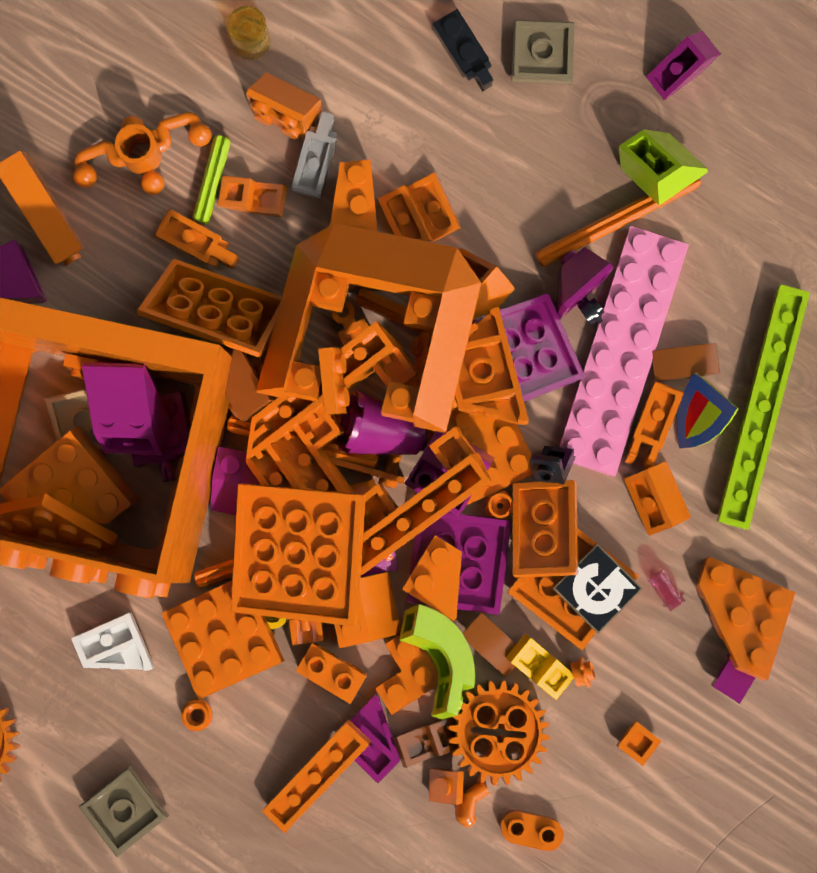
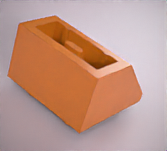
[246,72,322,140]

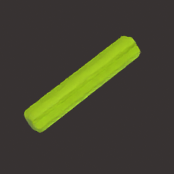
[192,135,231,224]

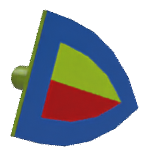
[677,372,739,449]

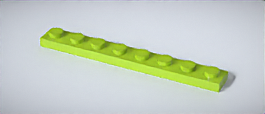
[716,284,810,530]

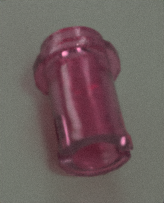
[647,569,686,611]

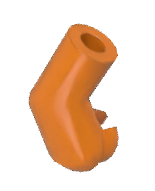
[455,781,490,827]

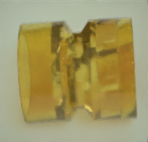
[227,6,271,60]

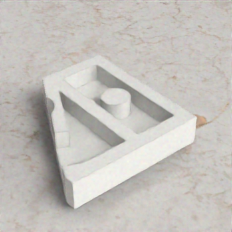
[71,612,155,671]

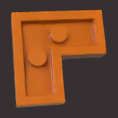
[375,634,438,715]

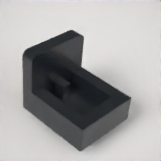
[530,446,576,484]

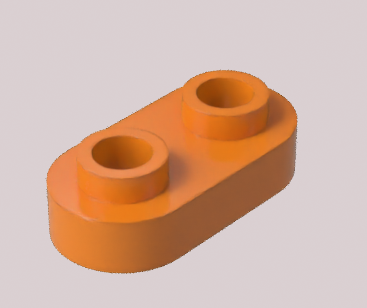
[500,809,564,851]

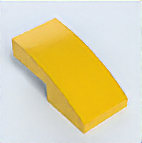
[505,634,574,700]

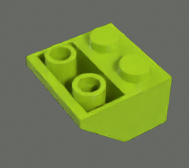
[619,129,708,205]

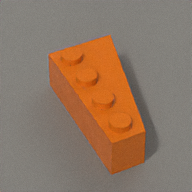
[330,159,378,292]

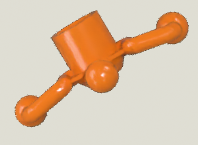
[73,112,212,195]

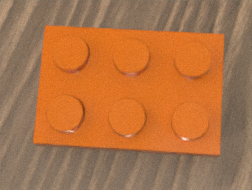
[513,480,578,578]

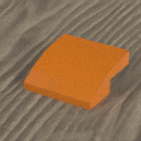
[378,173,462,243]

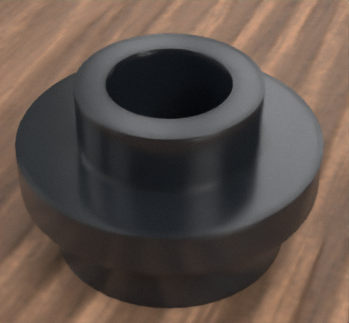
[578,296,605,326]

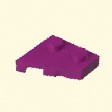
[350,694,400,784]

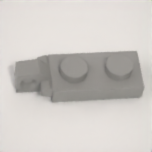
[291,112,337,199]

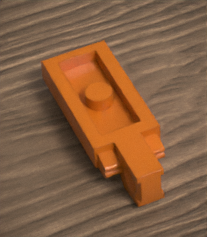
[154,209,240,270]

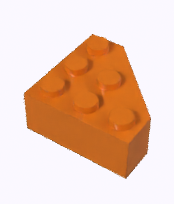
[0,427,139,524]

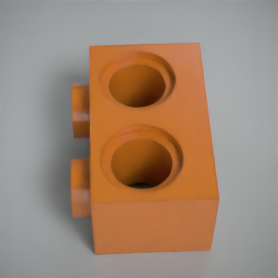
[296,642,368,704]

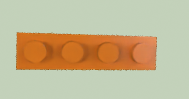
[262,719,371,834]

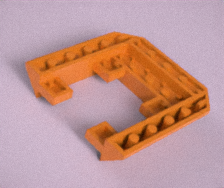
[256,223,481,433]
[246,321,492,575]

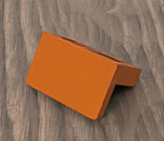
[624,461,691,536]

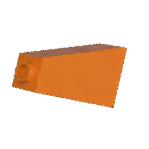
[0,150,85,266]

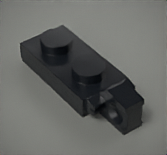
[432,8,494,92]

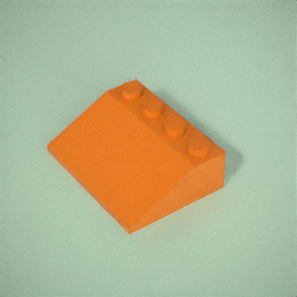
[137,259,282,357]

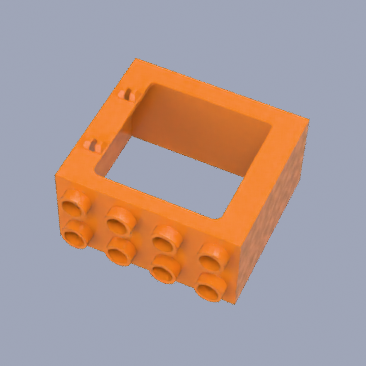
[0,298,232,598]

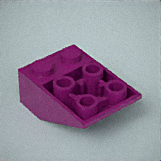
[82,362,173,456]

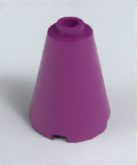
[337,390,428,455]

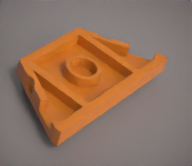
[455,306,529,425]

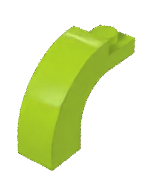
[399,604,475,719]

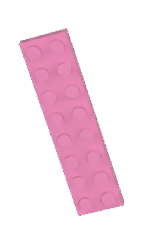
[559,226,689,477]

